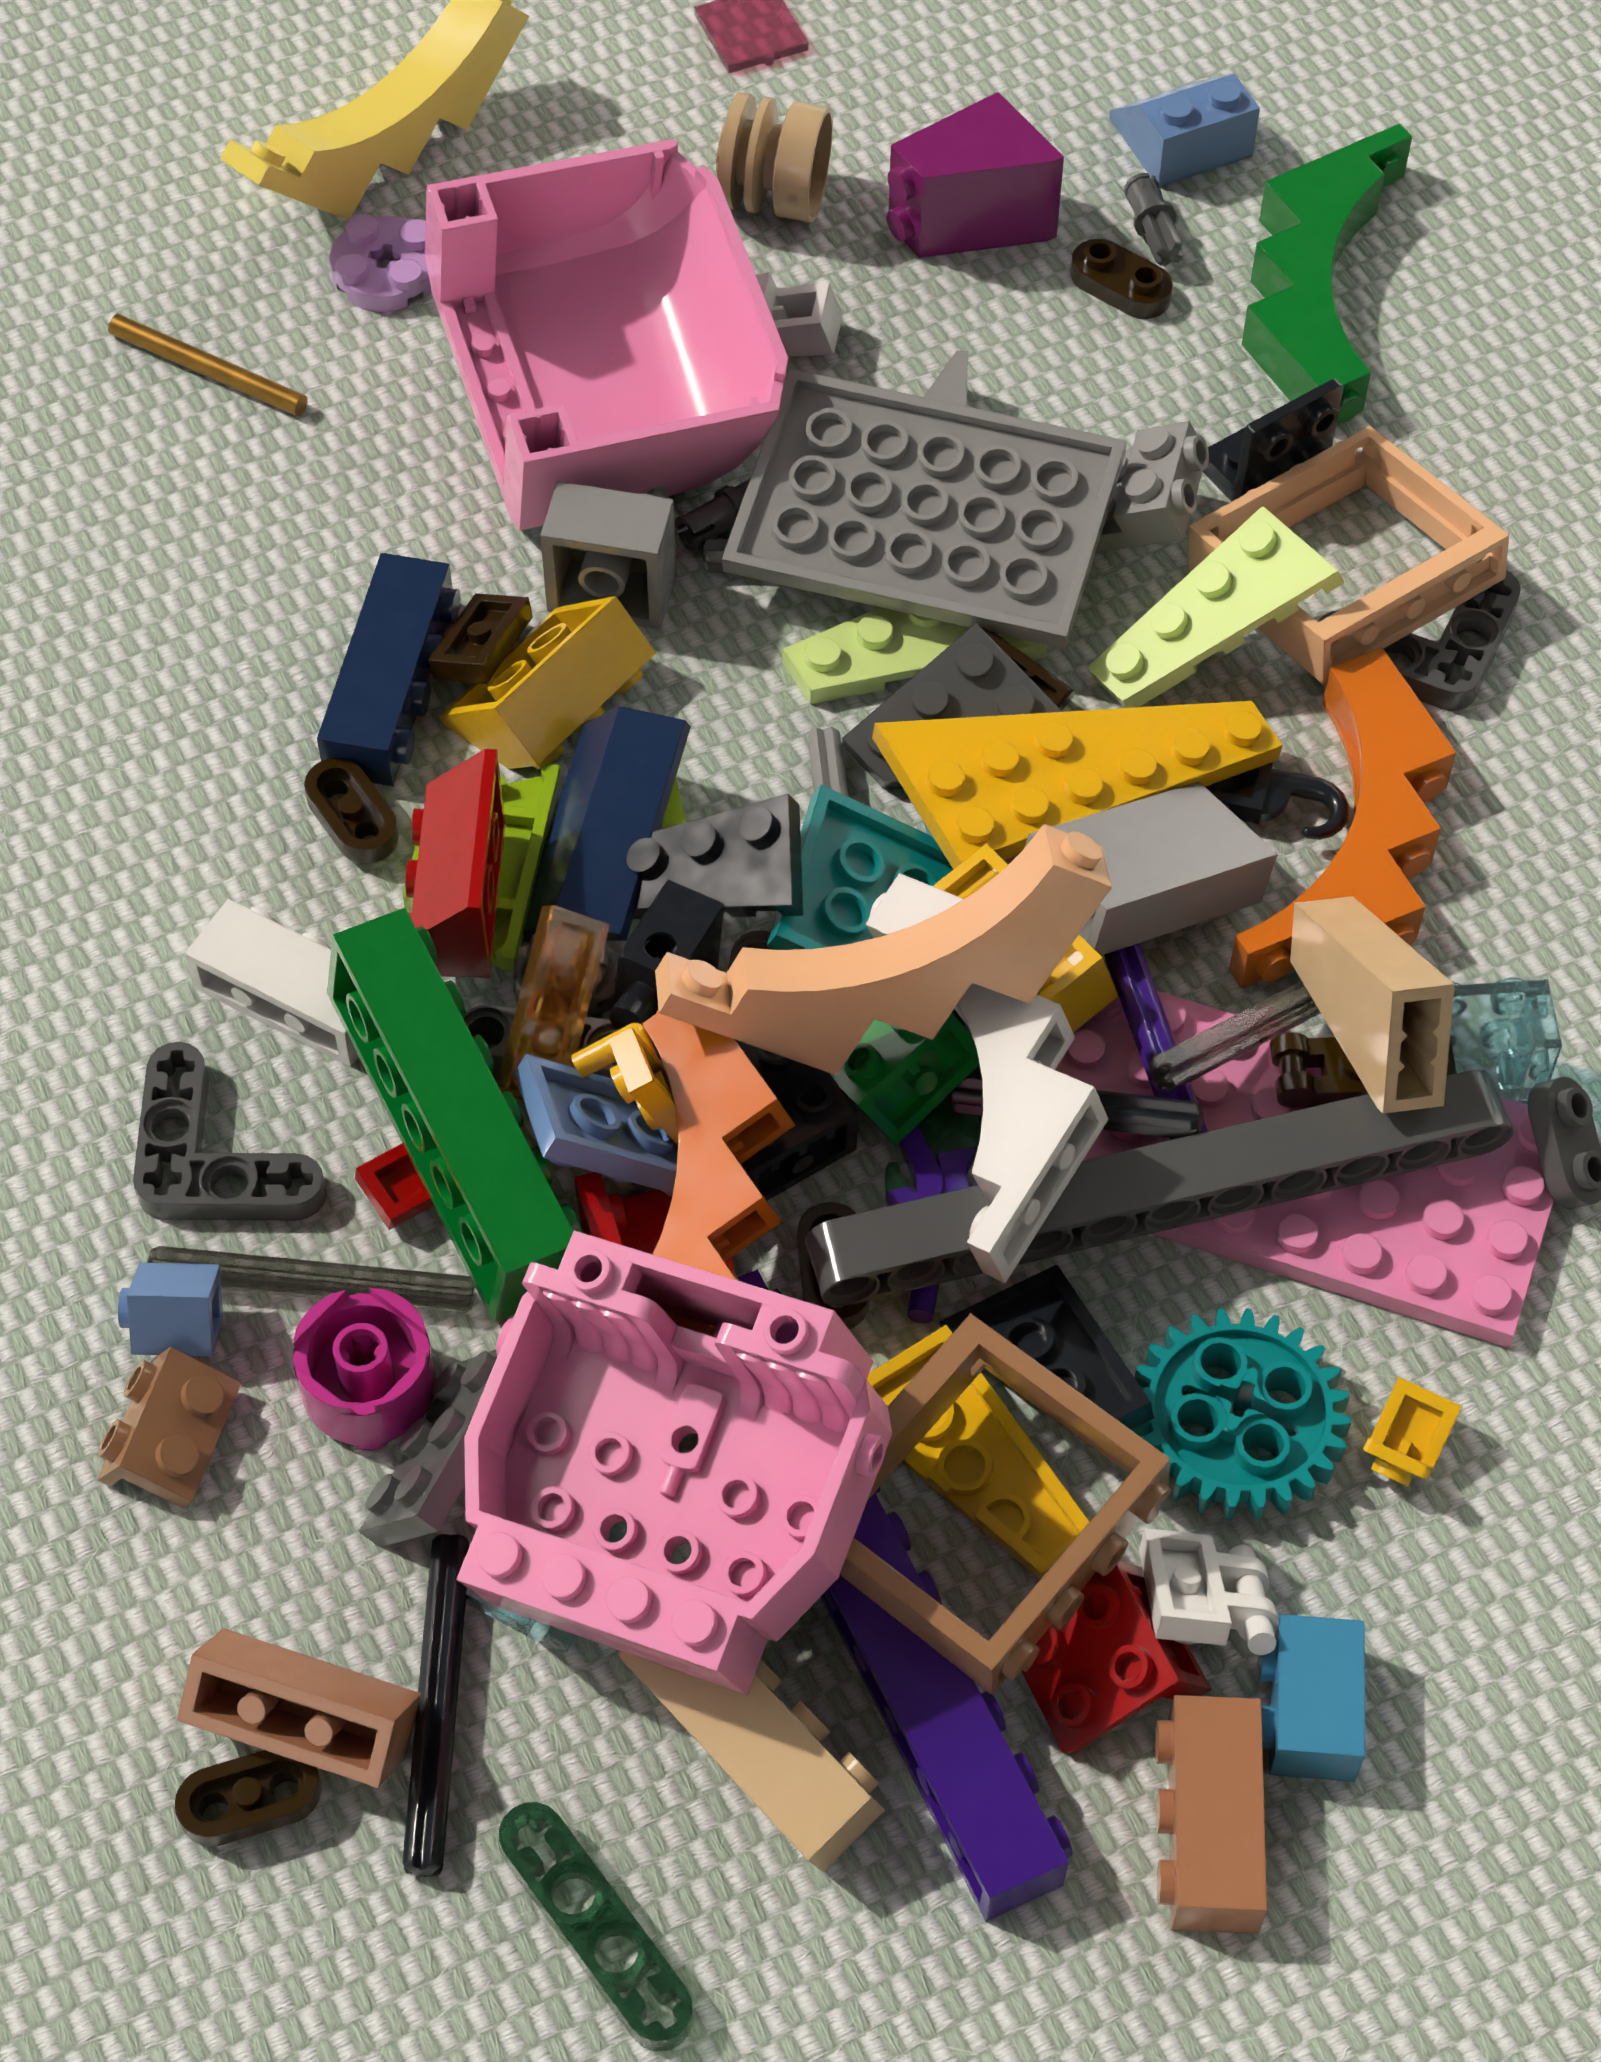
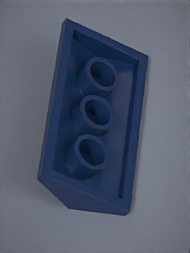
[523,706,691,942]

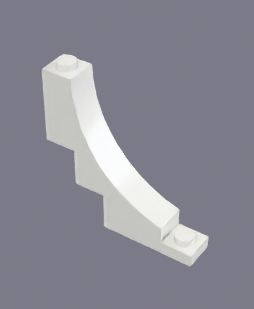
[866,873,1108,1283]

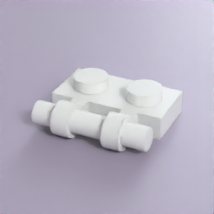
[1139,1528,1279,1655]

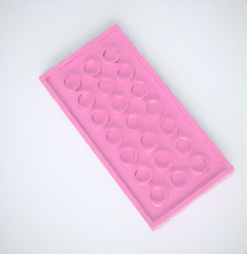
[1055,976,1554,1348]

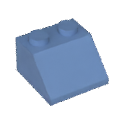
[1109,73,1260,187]

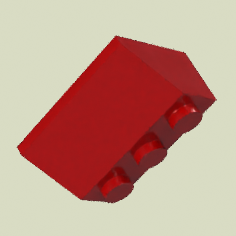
[405,749,506,978]

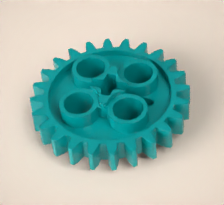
[1132,1308,1352,1521]

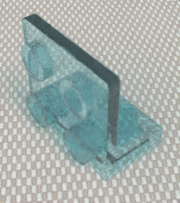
[1450,977,1562,1104]

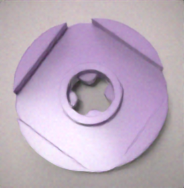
[330,214,432,312]

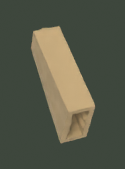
[1290,896,1455,1114]

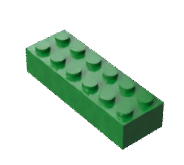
[327,907,582,1323]

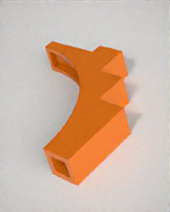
[1229,648,1456,988]

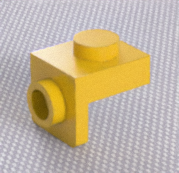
[1363,1377,1462,1487]

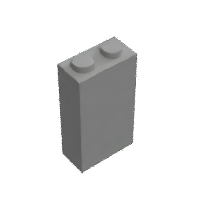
[1024,782,1278,956]

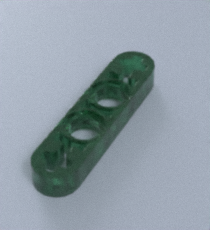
[499,1802,693,2052]

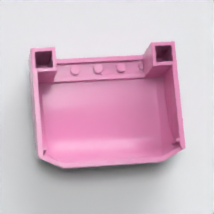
[425,139,788,530]

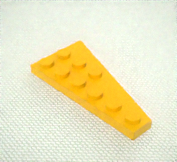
[872,701,1283,869]

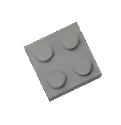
[540,481,676,629]

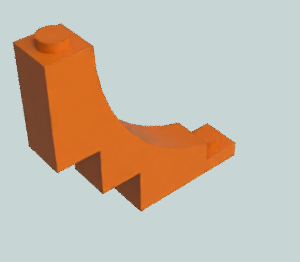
[642,1009,795,1337]

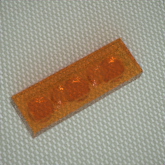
[497,905,610,1104]

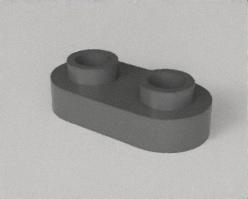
[1528,1077,1601,1209]

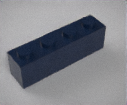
[317,553,461,787]

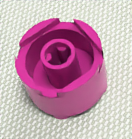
[293,1288,436,1451]

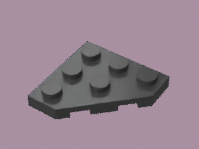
[842,623,1062,789]

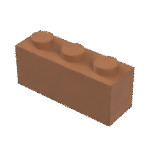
[176,1628,421,1788]
[1155,1695,1267,1934]

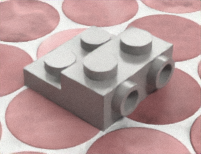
[1096,421,1209,553]

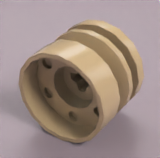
[716,92,833,223]

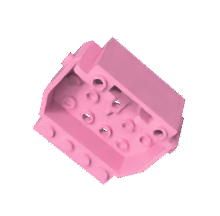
[456,1231,892,1695]

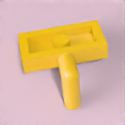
[571,1023,678,1145]

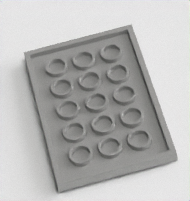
[722,369,1127,649]

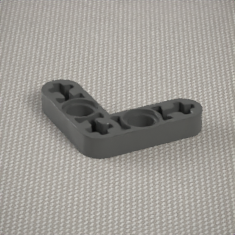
[1318,570,1521,711]
[133,1042,327,1221]

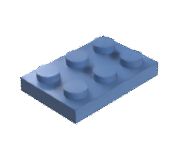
[514,1054,678,1197]

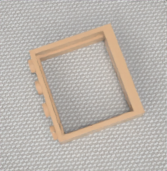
[1188,426,1509,684]

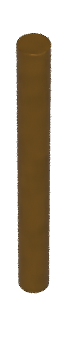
[108,314,308,416]

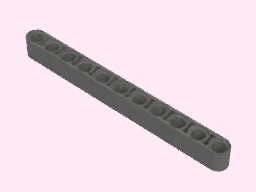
[804,1070,1513,1307]

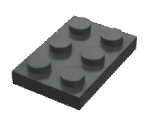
[358,1349,497,1547]

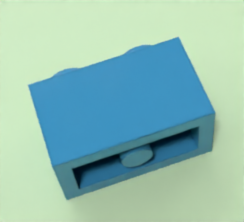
[1258,1614,1365,1782]

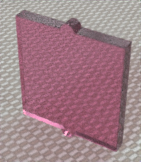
[694,0,808,73]

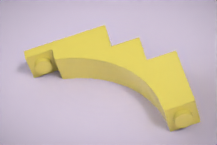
[220,0,529,220]

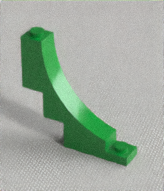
[1241,123,1412,423]

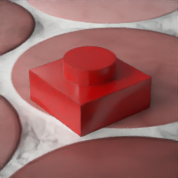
[355,1143,434,1230]

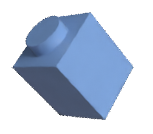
[118,1262,223,1357]

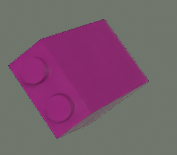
[886,92,1064,258]

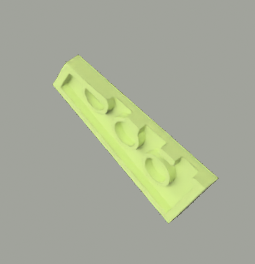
[1087,506,1345,708]
[782,607,1047,705]

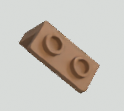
[97,1346,242,1508]

